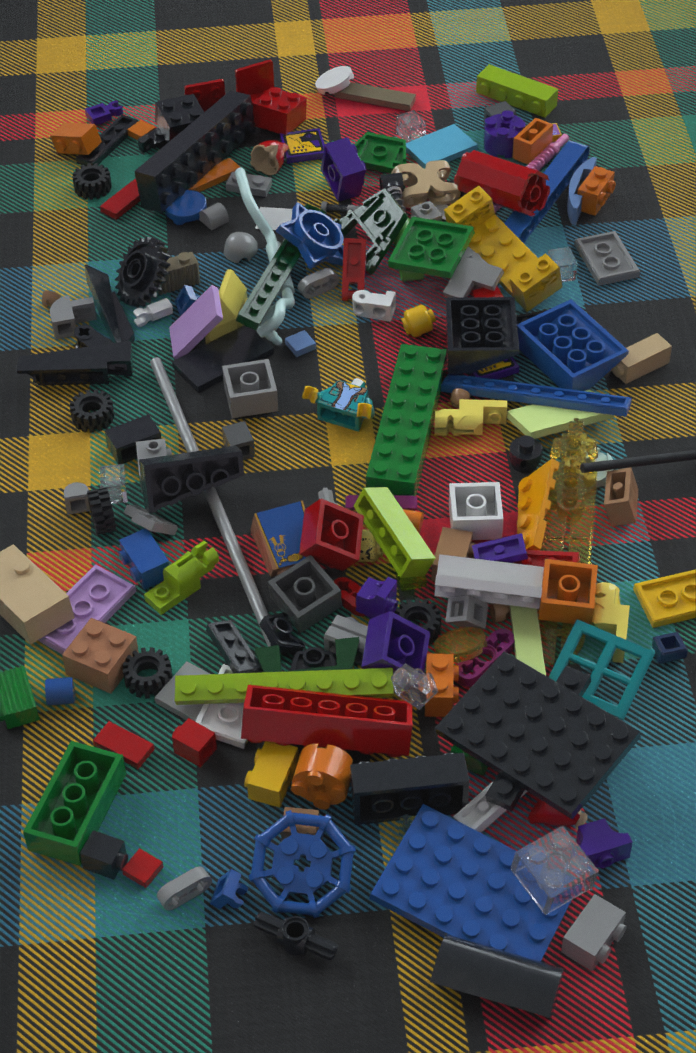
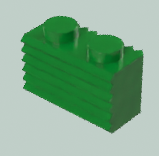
[0,665,40,729]

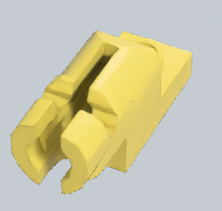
[434,399,507,436]
[591,582,630,663]

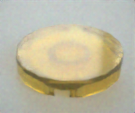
[434,627,487,662]

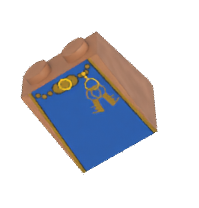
[250,501,319,578]

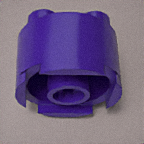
[484,110,526,158]

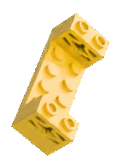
[444,186,562,312]

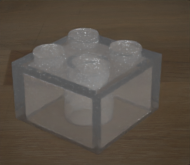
[510,826,599,915]

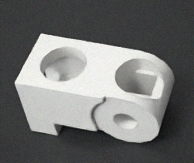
[352,290,396,322]

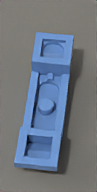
[567,157,597,225]

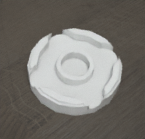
[315,66,354,95]

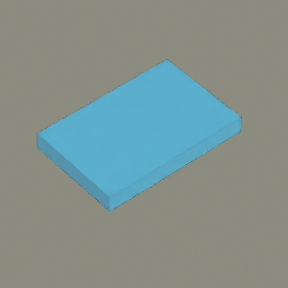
[406,124,478,169]

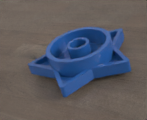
[276,202,344,269]

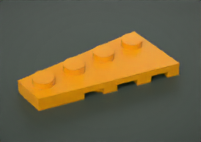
[517,458,560,550]

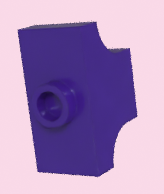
[356,577,399,619]
[572,818,633,874]

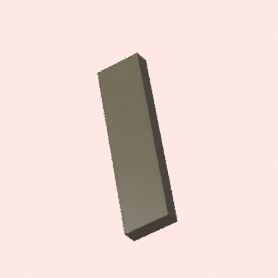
[334,82,416,111]

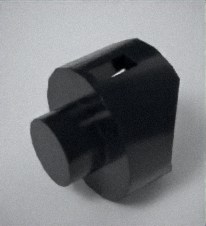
[509,436,542,473]

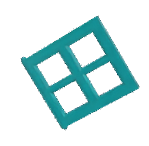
[549,619,655,720]

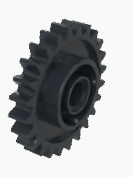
[115,236,170,308]

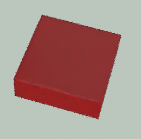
[122,848,164,888]

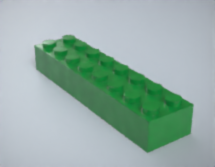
[366,344,447,496]

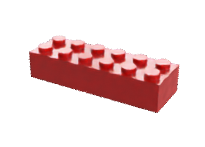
[241,685,412,757]

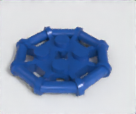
[248,810,356,918]

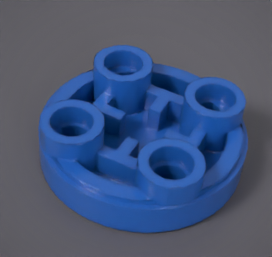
[165,190,207,225]

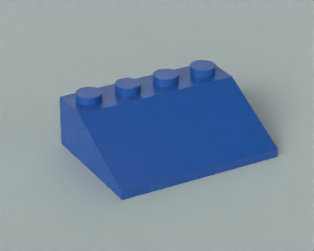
[517,299,629,391]

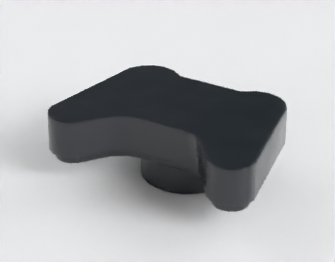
[259,612,305,654]
[290,647,336,670]

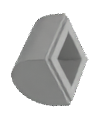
[199,203,229,230]
[64,482,90,515]

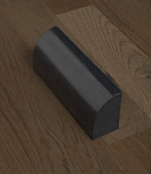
[430,934,564,1018]

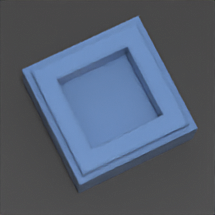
[285,330,316,357]

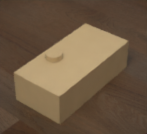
[0,544,74,644]

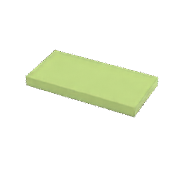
[507,390,614,439]

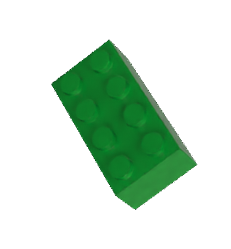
[23,741,126,866]

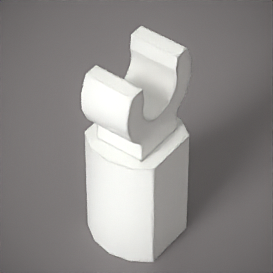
[133,298,173,327]

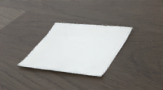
[255,207,292,230]

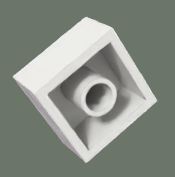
[449,482,503,540]

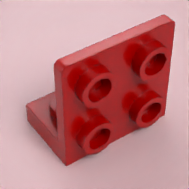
[235,59,274,102]
[184,79,225,112]

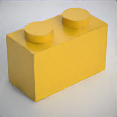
[244,741,299,808]

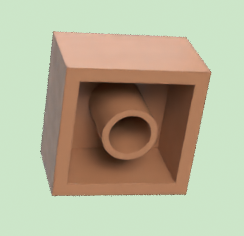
[62,618,139,694]

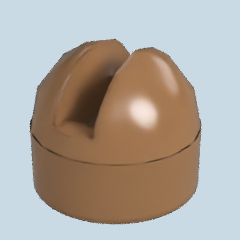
[42,290,61,308]
[450,388,470,409]
[490,603,510,623]

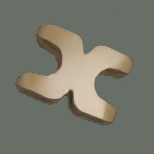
[392,160,461,208]

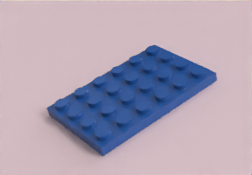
[369,804,580,962]

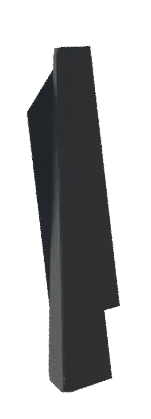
[84,265,135,344]

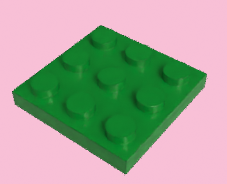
[388,217,475,279]

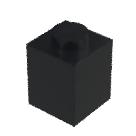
[80,830,128,880]

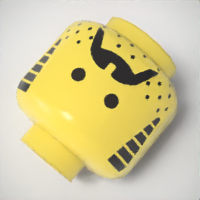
[358,529,384,562]

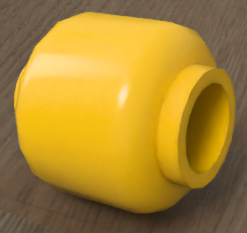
[401,304,436,338]

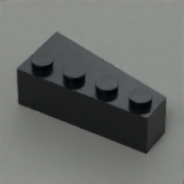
[139,446,244,514]

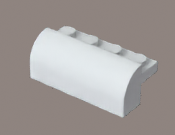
[434,554,544,609]

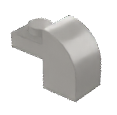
[50,295,97,339]

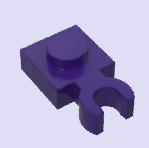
[85,100,123,125]

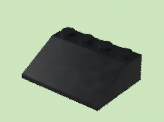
[446,297,519,374]

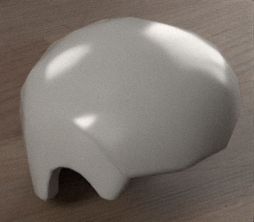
[224,232,258,263]

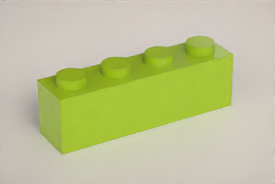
[476,64,558,118]
[354,487,436,578]

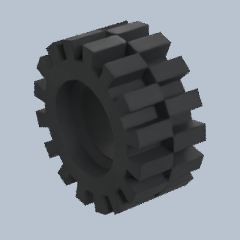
[72,163,112,200]
[70,389,114,433]
[87,487,116,535]
[395,598,441,645]
[122,647,173,699]

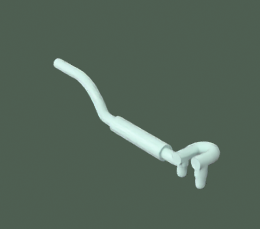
[235,168,295,346]

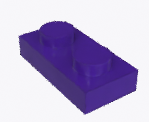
[472,533,528,563]

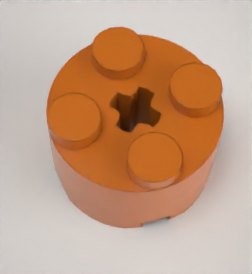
[291,744,353,810]

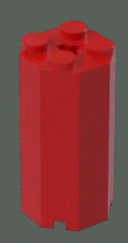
[454,150,550,217]

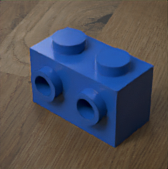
[118,528,170,590]

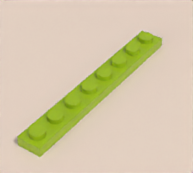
[174,668,394,705]

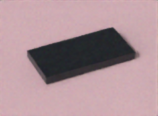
[172,326,274,393]

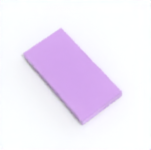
[38,564,136,654]

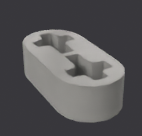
[298,268,339,299]
[157,866,212,910]

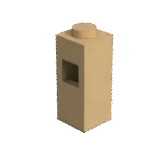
[611,333,672,384]

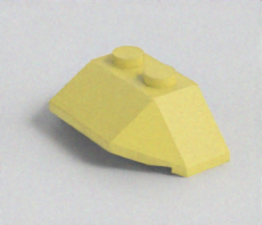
[205,269,248,344]

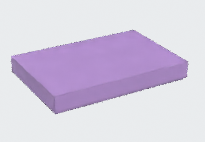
[169,285,223,359]

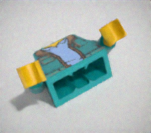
[302,378,375,432]

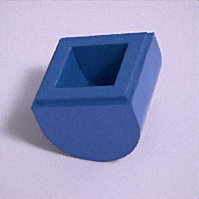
[45,677,76,706]

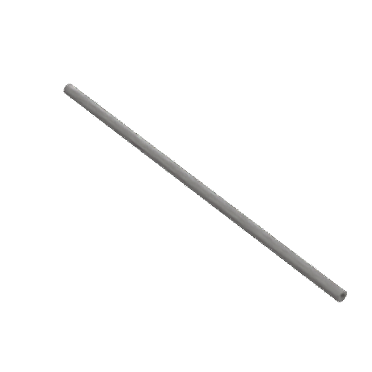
[150,357,282,654]

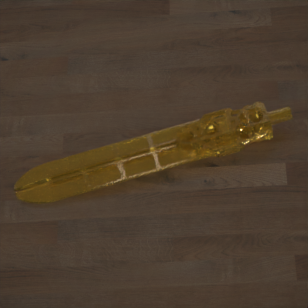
[537,418,598,666]

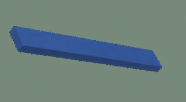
[441,374,632,417]

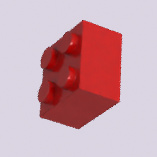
[252,87,307,135]
[299,498,364,571]

